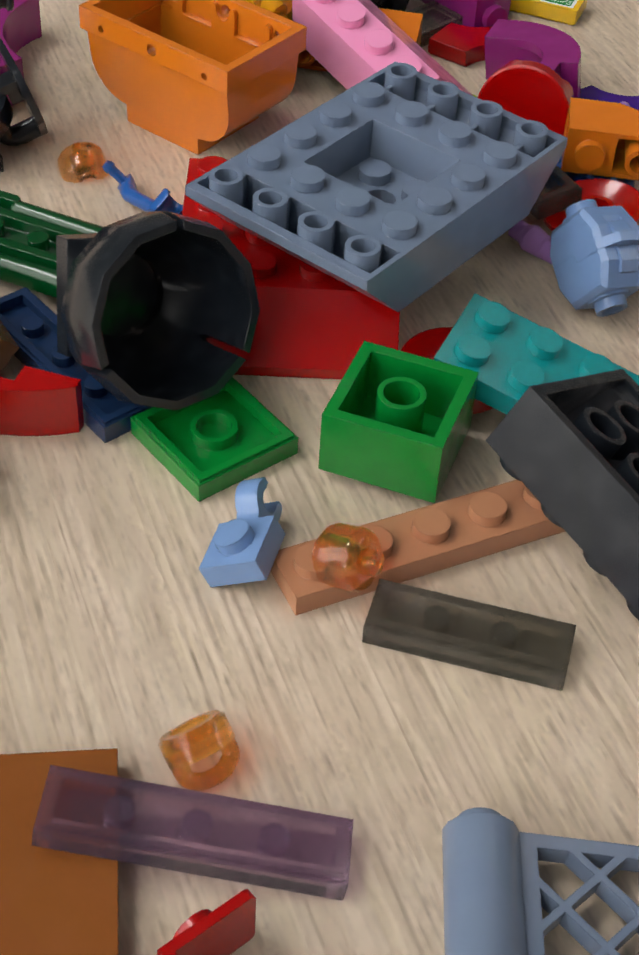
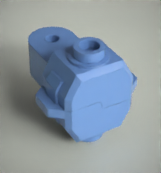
[550,199,639,317]

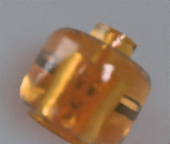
[57,141,109,183]
[312,523,384,593]

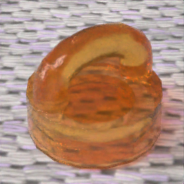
[158,710,240,791]

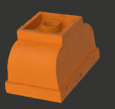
[79,0,307,155]

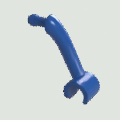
[102,160,183,215]

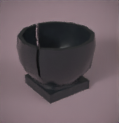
[56,211,260,411]

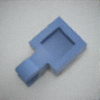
[199,477,285,587]

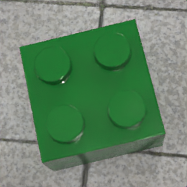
[318,341,479,503]

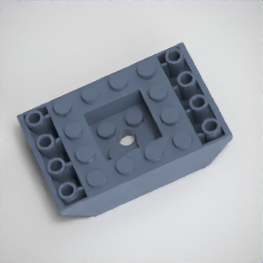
[185,61,568,312]

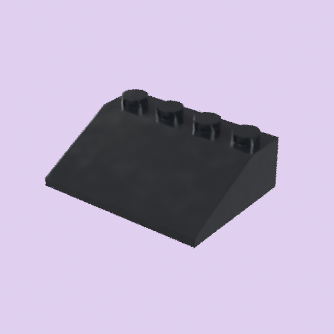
[485,369,639,620]

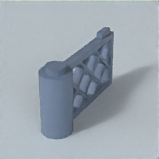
[442,807,639,955]

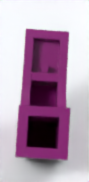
[485,19,581,98]

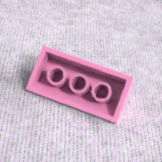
[292,0,473,96]

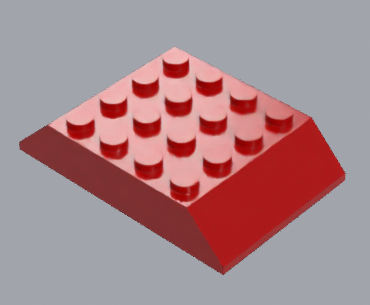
[182,156,400,379]

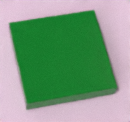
[130,377,299,502]

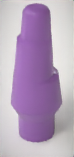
[508,220,552,265]

